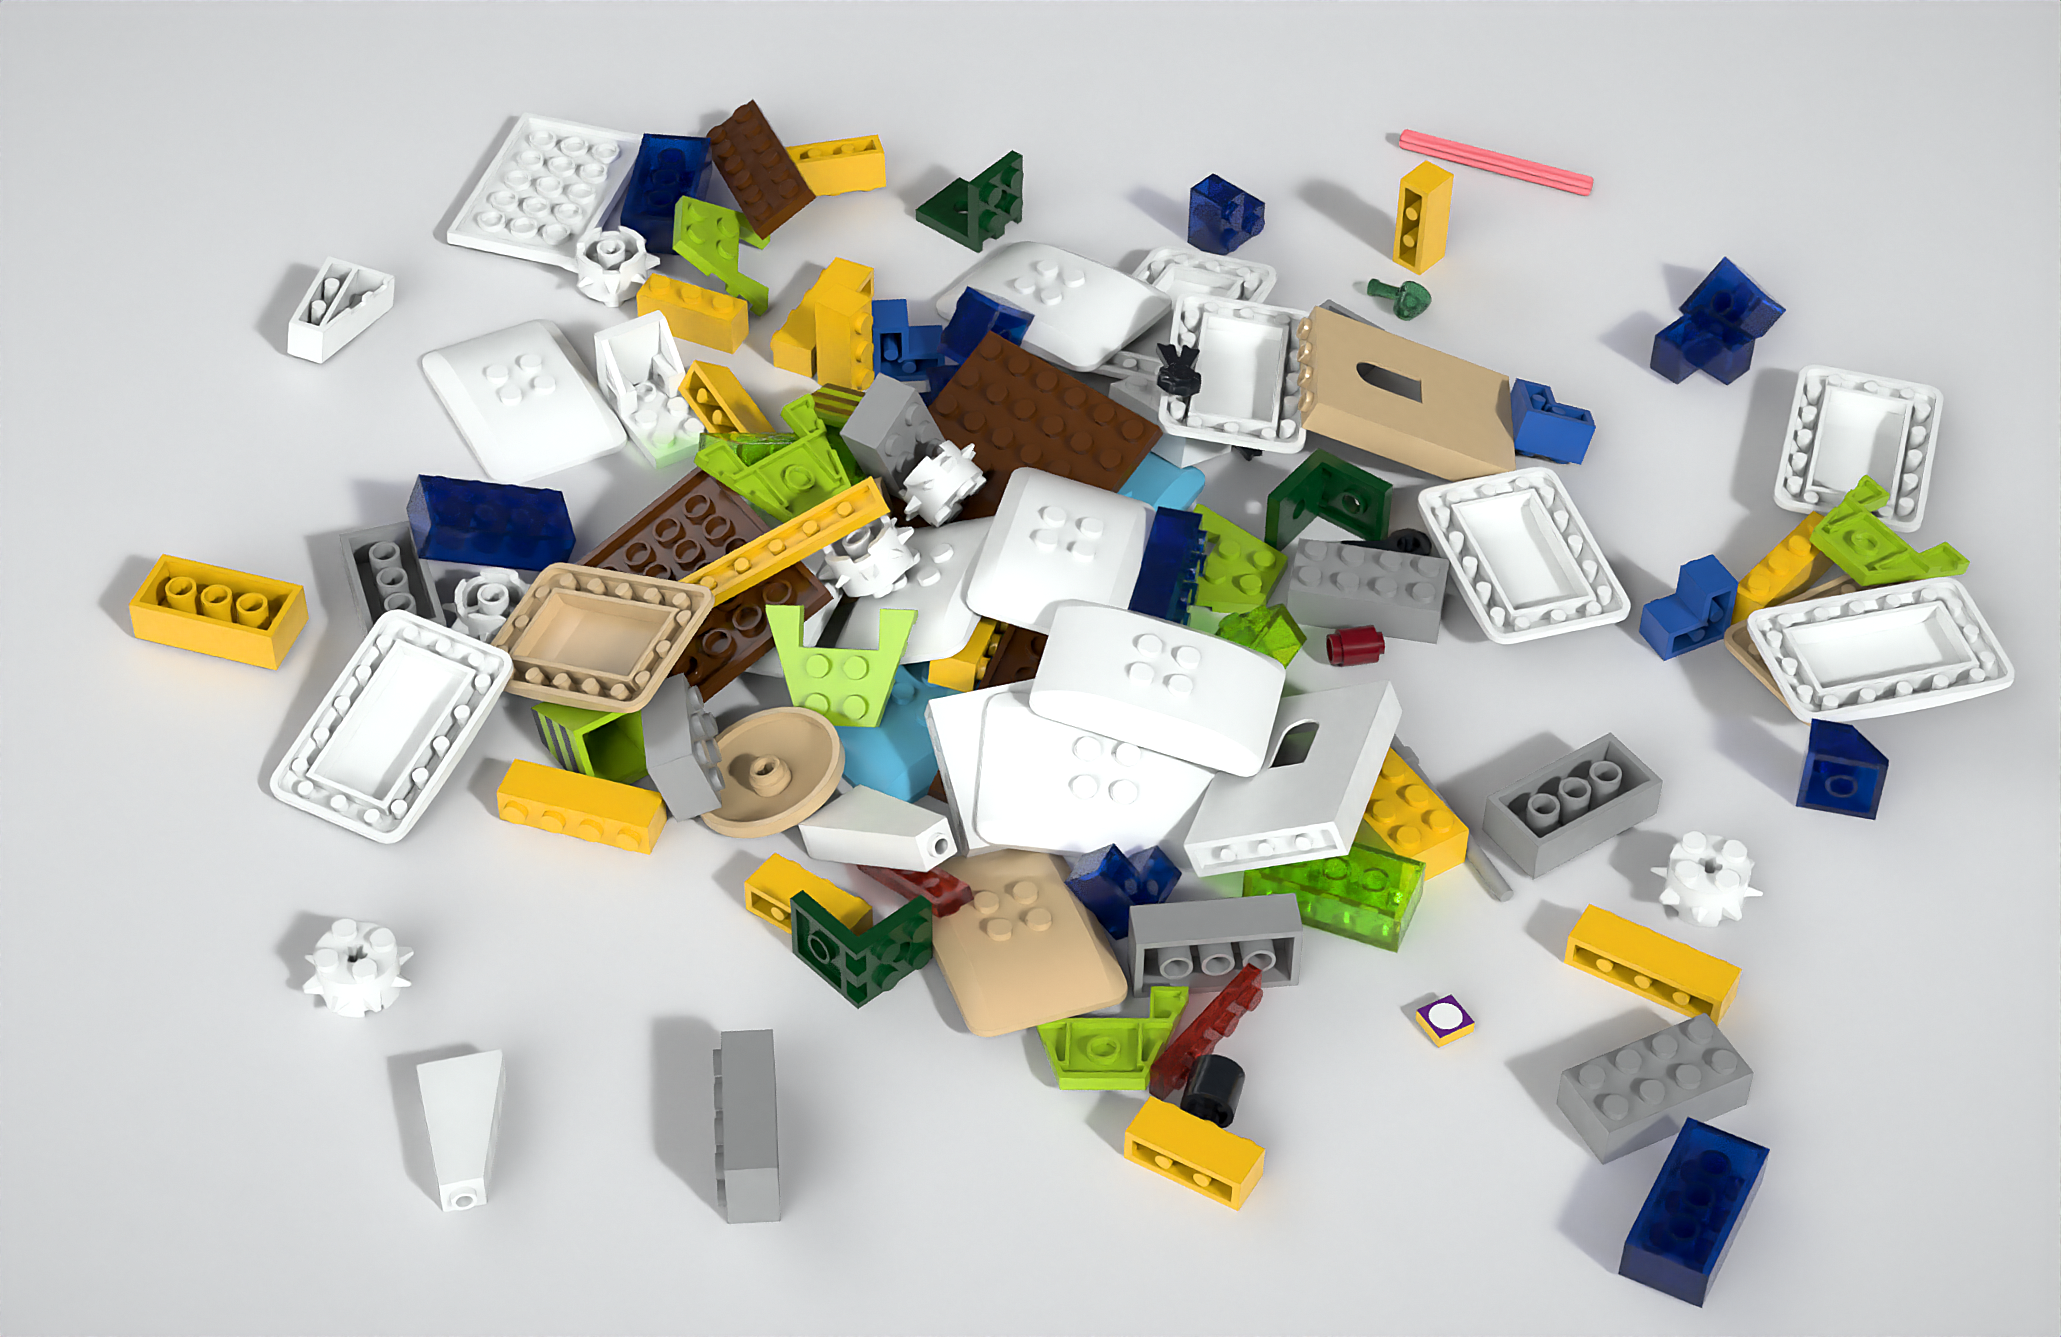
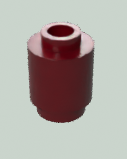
[1326,625,1385,667]

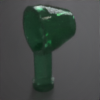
[1367,278,1432,321]

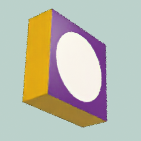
[1415,994,1475,1048]

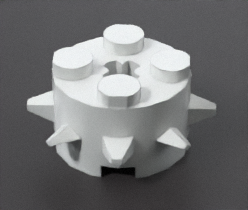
[564,226,660,307]
[898,440,987,527]
[818,514,914,598]
[442,567,532,644]
[1651,831,1763,927]
[302,918,414,1018]

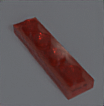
[857,864,974,919]
[1149,963,1263,1101]

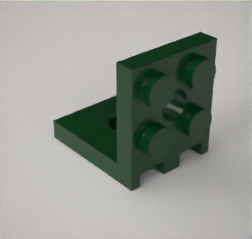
[915,150,1024,254]
[1264,448,1393,552]
[790,890,933,1009]

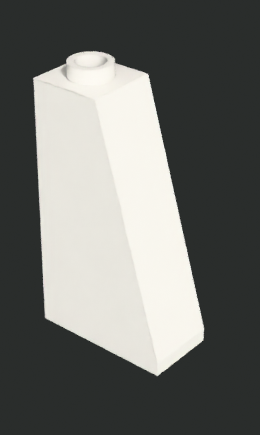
[798,784,958,872]
[416,1049,506,1212]

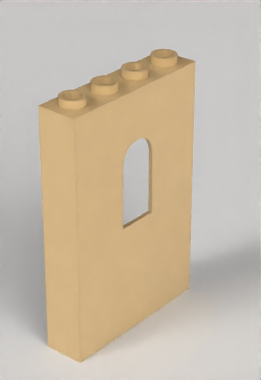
[1296,306,1516,482]

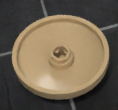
[700,707,845,838]

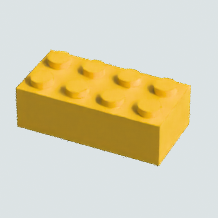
[129,554,309,670]
[1353,746,1469,894]

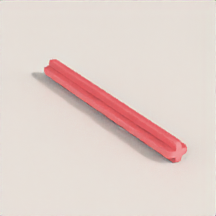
[1399,129,1593,196]

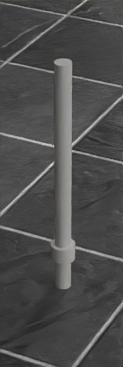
[1390,733,1514,902]

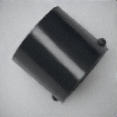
[1180,1054,1245,1128]

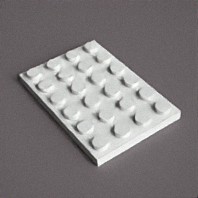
[447,112,650,267]

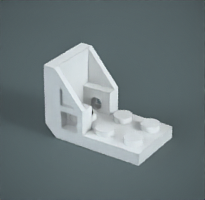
[594,310,716,470]

